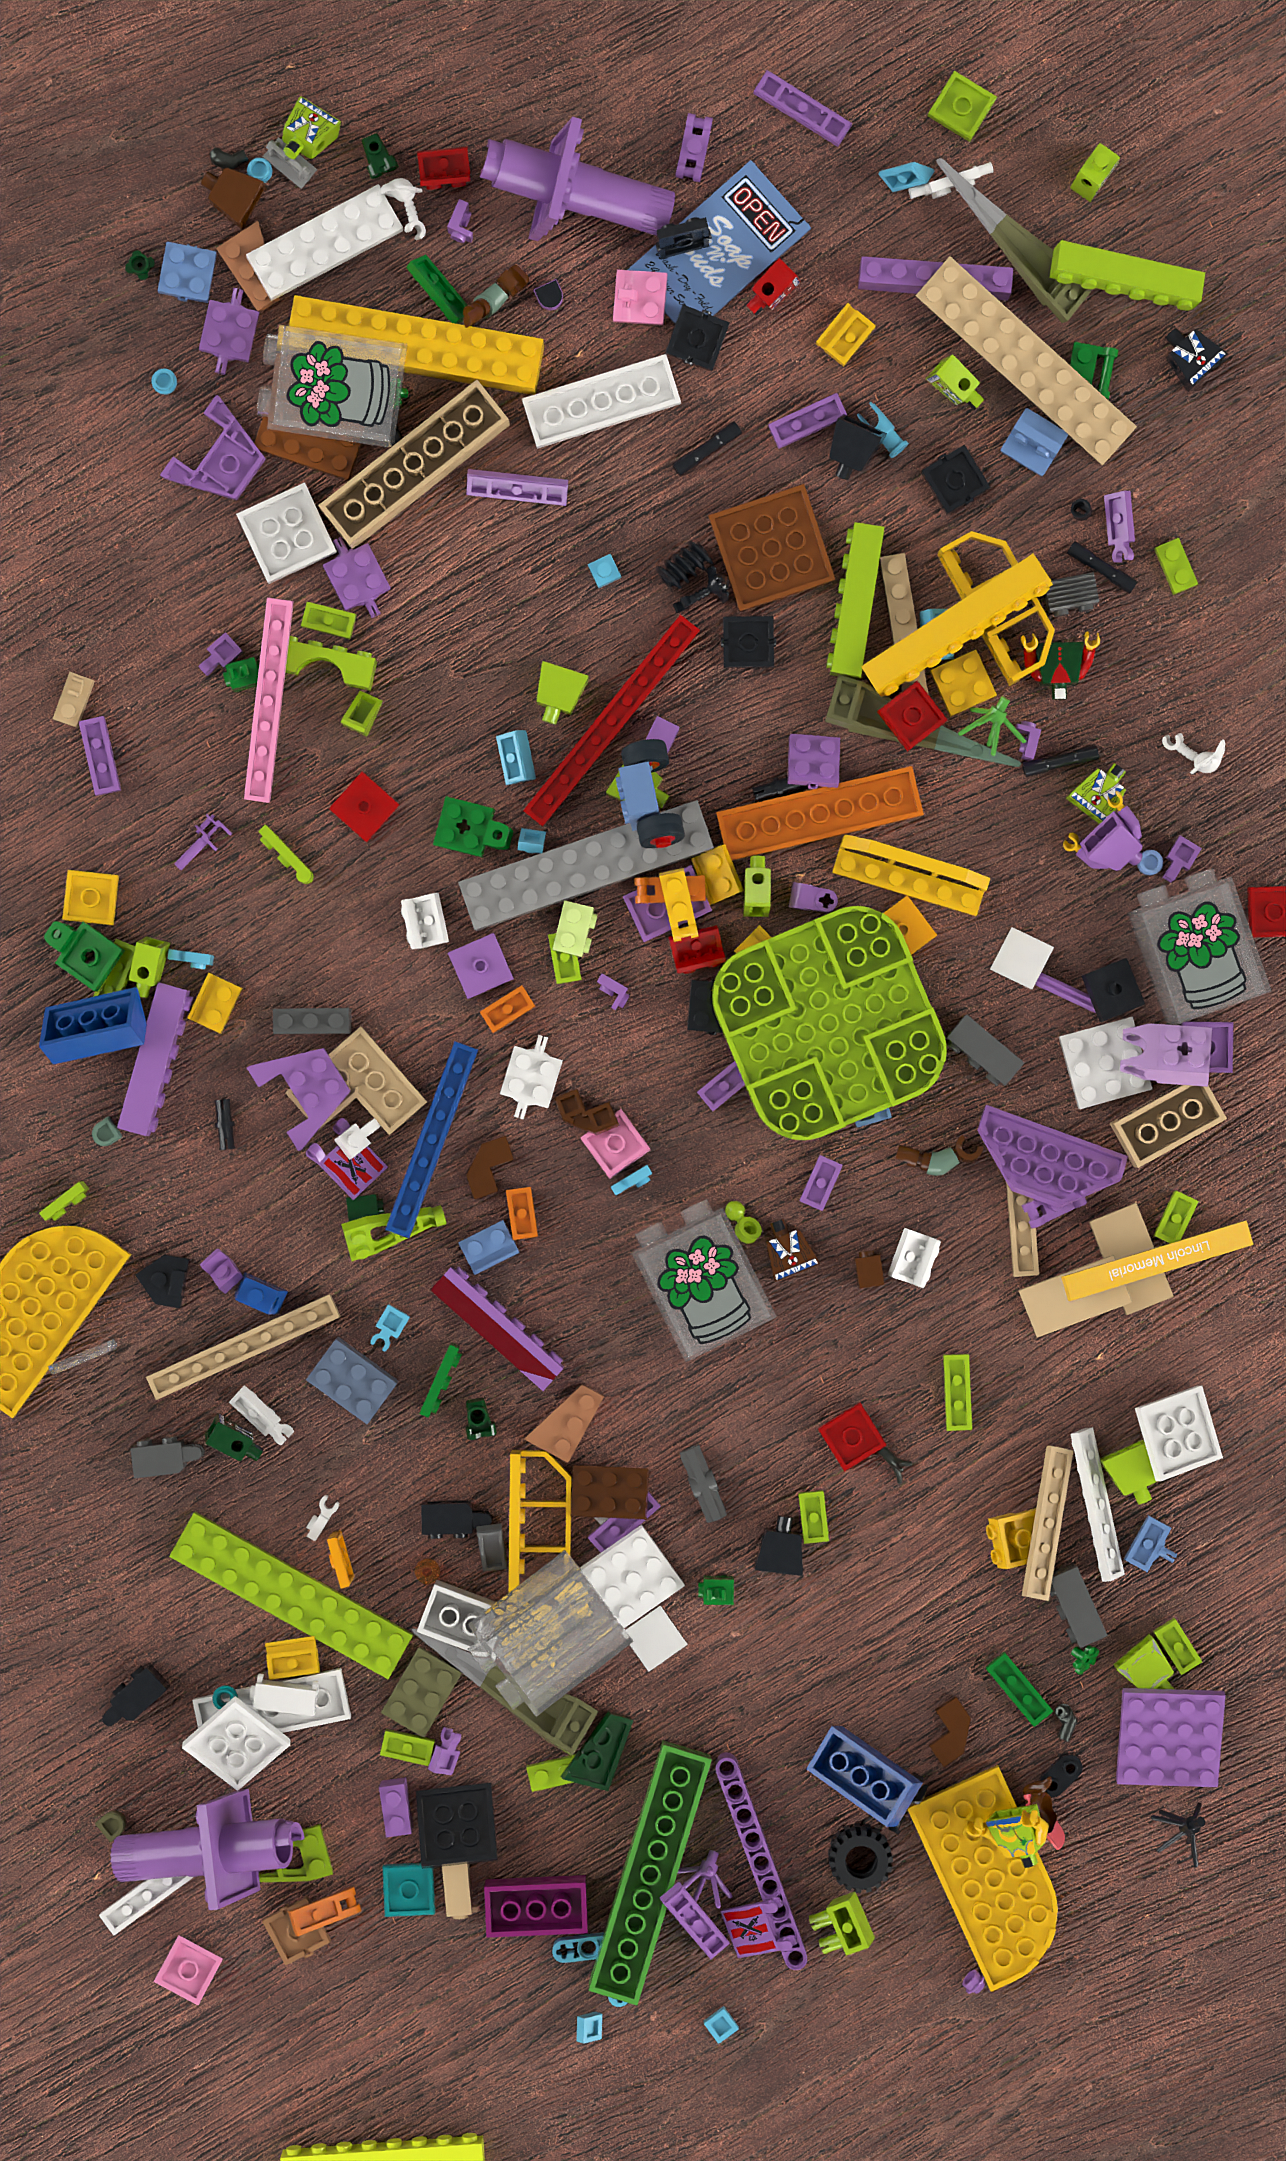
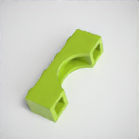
[285,636,377,691]

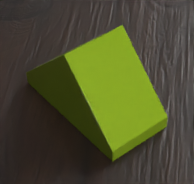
[341,691,383,736]

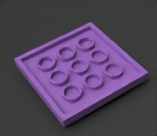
[1116,1688,1226,1787]

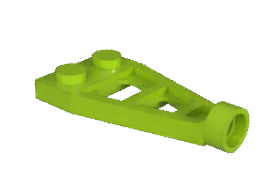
[341,1205,447,1261]
[259,1824,333,1882]

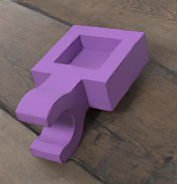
[199,632,243,676]
[1162,836,1202,883]
[428,1727,461,1775]

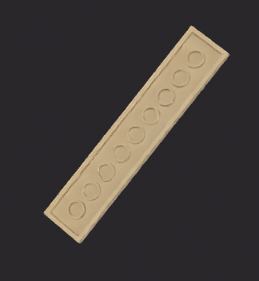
[915,256,1137,465]

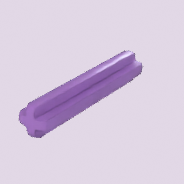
[1035,973,1096,1013]

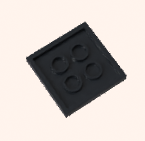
[416,1783,498,1869]

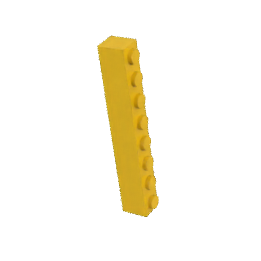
[861,553,1053,697]

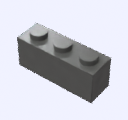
[273,1008,352,1034]
[945,1014,1024,1087]
[1050,1563,1108,1648]

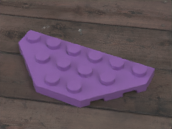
[977,1105,1128,1208]

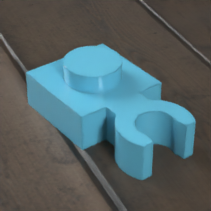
[167,949,214,969]
[611,1165,652,1195]
[370,1304,410,1352]

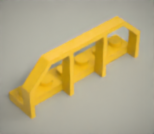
[937,531,1055,686]
[832,835,990,917]
[508,1450,572,1607]

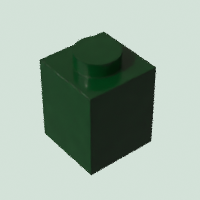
[346,1194,385,1222]

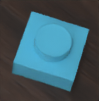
[588,554,621,588]
[518,828,546,853]
[704,2006,739,2044]
[577,2012,602,2044]

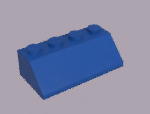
[39,987,147,1064]

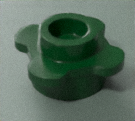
[125,250,155,280]

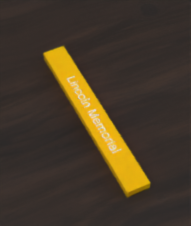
[1061,1221,1254,1301]

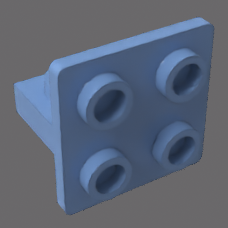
[1000,408,1068,476]

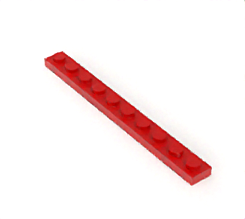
[523,614,700,827]

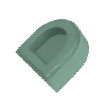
[92,1116,123,1146]

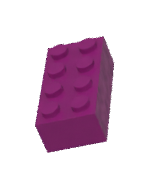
[484,1875,588,1938]

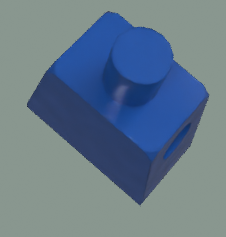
[234,1272,288,1314]

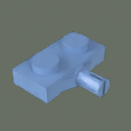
[1124,1515,1177,1572]

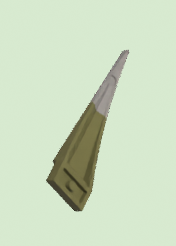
[936,158,1093,323]
[411,1629,598,1756]

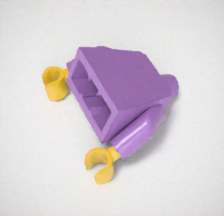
[1063,791,1143,871]

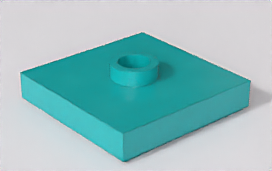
[382,1863,435,1917]

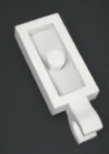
[229,1385,294,1445]

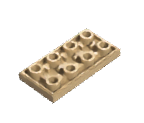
[1089,1203,1174,1315]
[1019,1255,1132,1338]

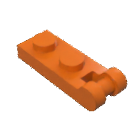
[634,875,706,904]
[288,1886,362,1936]

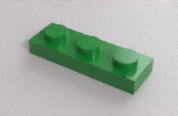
[406,254,467,324]
[419,1343,462,1418]
[985,1651,1053,1727]

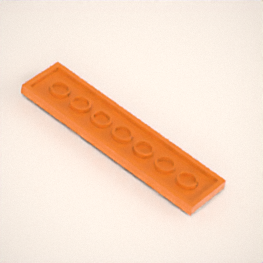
[716,766,924,861]

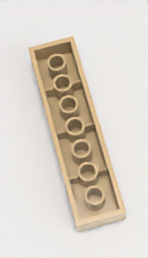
[318,380,510,549]

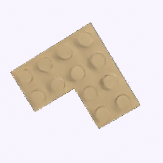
[285,1027,427,1135]

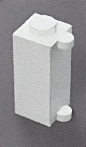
[250,1674,319,1716]

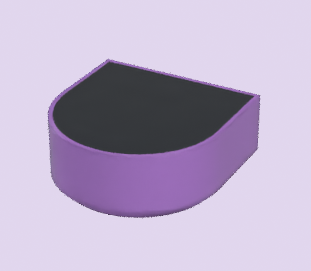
[534,279,563,310]

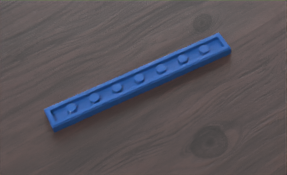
[385,1041,478,1239]

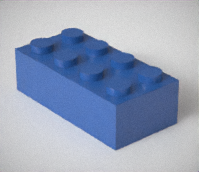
[806,1726,923,1827]

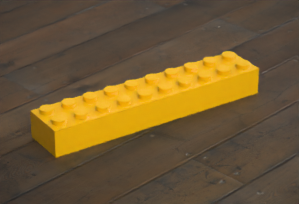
[286,295,544,395]

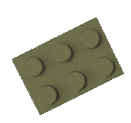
[381,1646,462,1738]

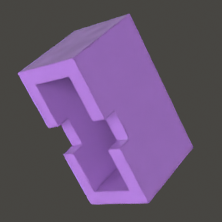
[379,1777,414,1838]

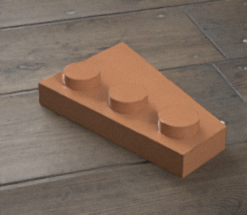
[216,221,280,313]
[524,1384,604,1463]

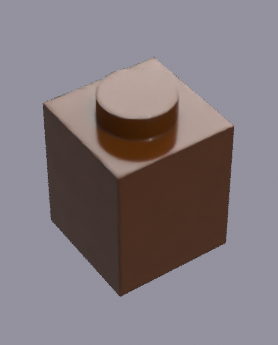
[854,1250,885,1289]

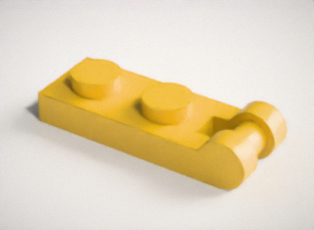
[659,868,699,942]

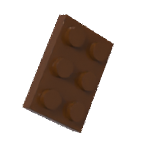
[571,1465,649,1520]

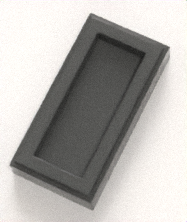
[476,1523,508,1572]

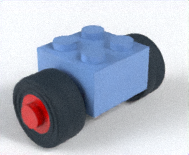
[615,739,685,848]

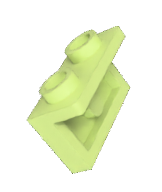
[552,901,598,957]

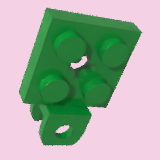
[433,796,514,858]
[44,921,125,992]

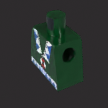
[205,1413,264,1462]

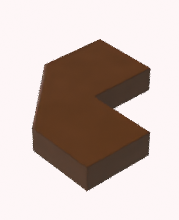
[554,1089,620,1135]
[466,1136,514,1199]
[929,1696,971,1767]

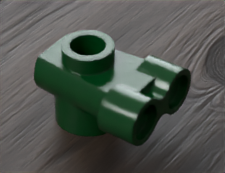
[361,133,399,179]
[465,1397,497,1440]

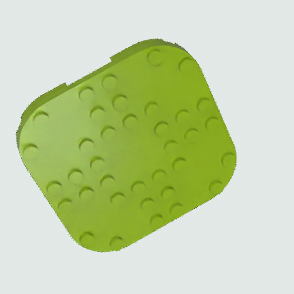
[712,906,947,1140]

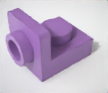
[447,199,473,243]
[1014,721,1041,761]
[597,974,630,1010]
[200,1249,244,1294]

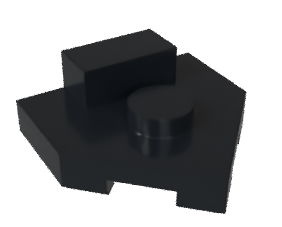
[135,1254,190,1308]

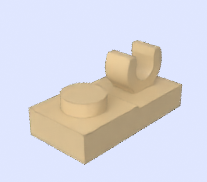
[53,672,95,728]

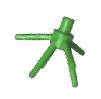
[958,696,1026,756]

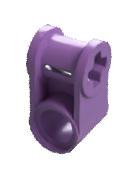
[788,882,838,913]

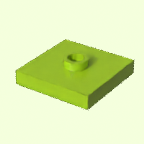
[927,71,997,142]

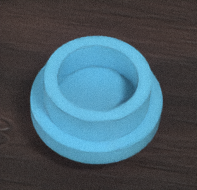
[247,158,273,183]
[152,369,177,395]

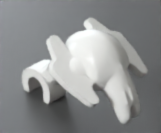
[377,178,426,241]
[1162,733,1226,774]

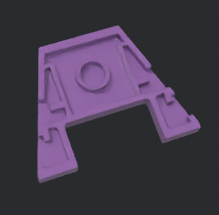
[160,395,266,500]
[247,1048,351,1151]

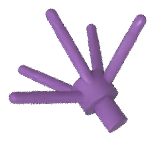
[677,1850,732,1908]

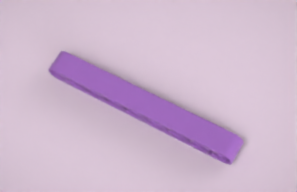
[715,1752,807,1970]

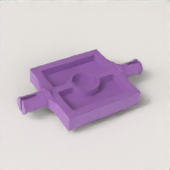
[199,288,259,375]
[323,537,391,618]

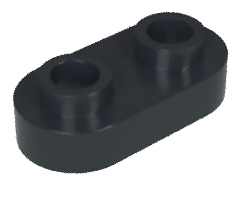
[1038,1753,1083,1798]

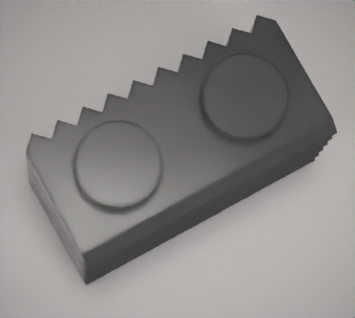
[1043,572,1099,617]

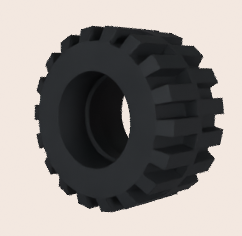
[828,1823,893,1893]

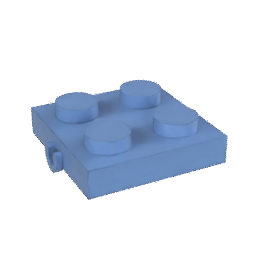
[158,241,217,303]

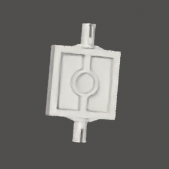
[908,162,993,199]
[500,1035,563,1119]

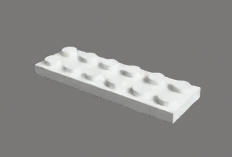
[246,184,403,301]
[522,354,681,449]
[192,1668,351,1733]

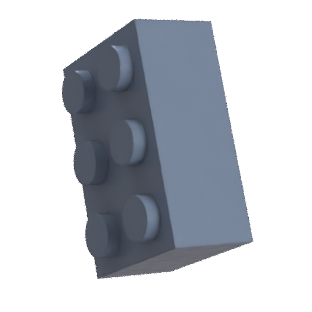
[306,1337,399,1424]

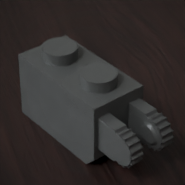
[130,1436,205,1478]

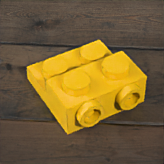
[986,1508,1036,1569]

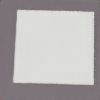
[990,927,1054,989]
[622,1606,688,1672]

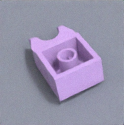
[1120,1024,1212,1087]

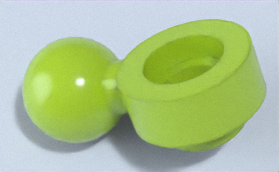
[725,1201,762,1244]

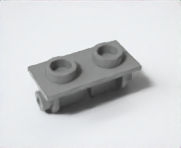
[262,137,317,189]

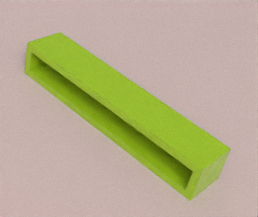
[1049,240,1205,311]
[826,522,885,680]

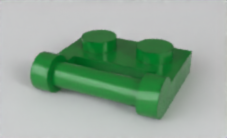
[1069,342,1119,400]

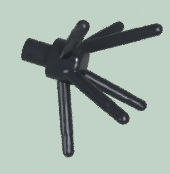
[1151,1803,1205,1868]

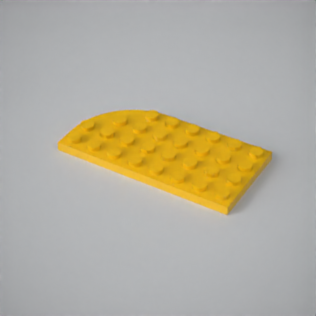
[0,1226,132,1418]
[908,1765,1058,1992]

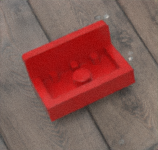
[417,146,471,190]
[668,925,726,974]

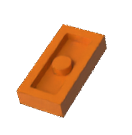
[480,985,536,1033]
[506,1187,538,1240]

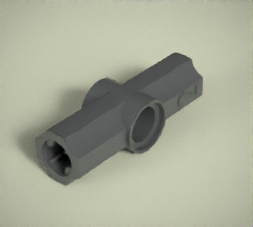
[679,1444,727,1523]

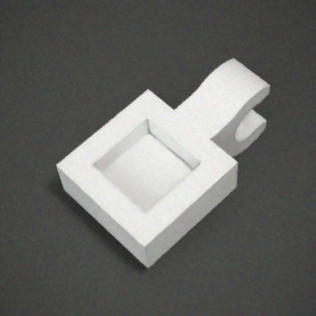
[334,1118,380,1160]
[306,1495,340,1541]

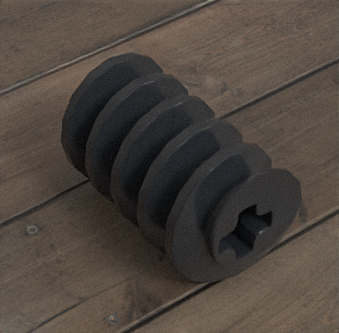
[656,541,714,593]

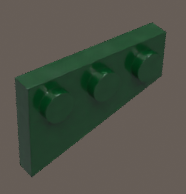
[560,1711,633,1791]

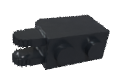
[421,1500,493,1539]
[102,1663,171,1727]

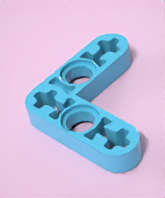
[552,1932,627,2007]

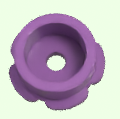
[962,1969,986,1994]

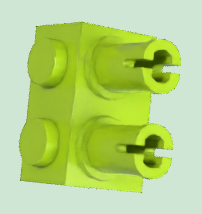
[809,1891,875,1956]

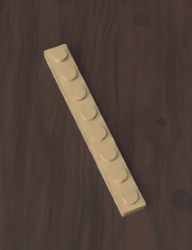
[146,1294,341,1400]

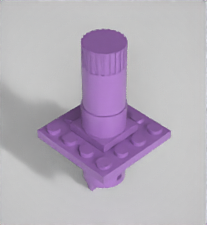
[480,117,675,241]
[111,1789,305,1910]

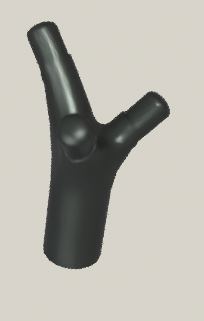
[878,1446,912,1484]

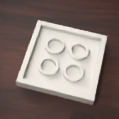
[236,483,337,584]
[1059,1017,1152,1109]
[1135,1386,1223,1481]
[580,1524,685,1629]
[182,1696,290,1791]

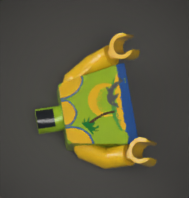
[967,1804,1049,1868]

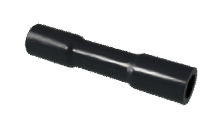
[672,421,742,476]
[1067,541,1138,594]
[1022,745,1099,777]

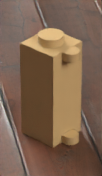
[442,1864,480,1919]

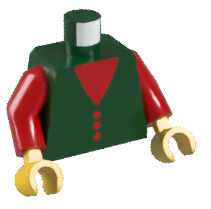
[1020,631,1100,700]

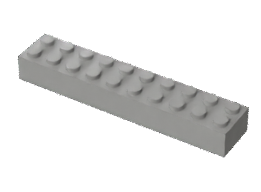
[458,800,714,931]

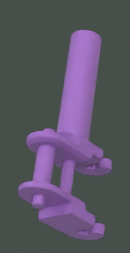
[174,814,233,870]

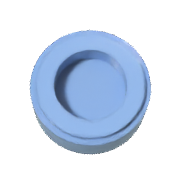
[1137,850,1163,875]

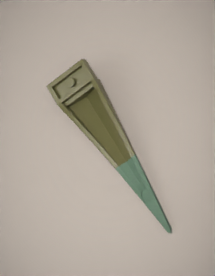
[825,675,1021,767]

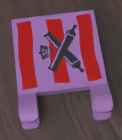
[306,1118,388,1200]
[720,1897,797,1958]

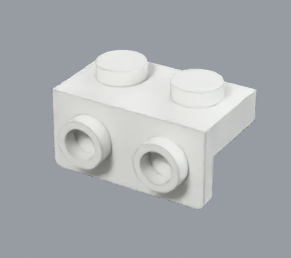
[401,893,449,949]
[887,1228,941,1288]

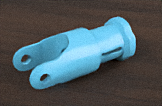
[857,402,909,458]

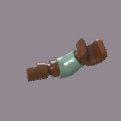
[463,265,529,328]
[895,1135,983,1176]

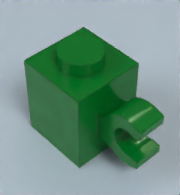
[223,657,259,692]
[698,1575,734,1605]

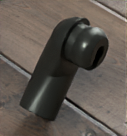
[210,147,249,169]
[1055,1704,1077,1742]

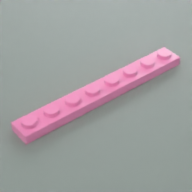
[244,597,294,803]

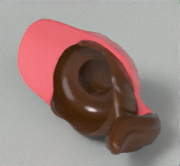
[1023,1776,1065,1850]

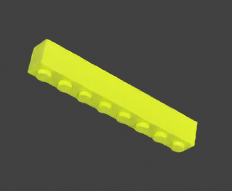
[280,2133,485,2161]

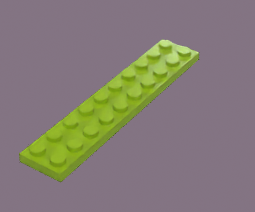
[169,1512,413,1679]

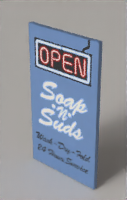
[628,160,811,324]

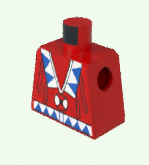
[746,258,801,316]

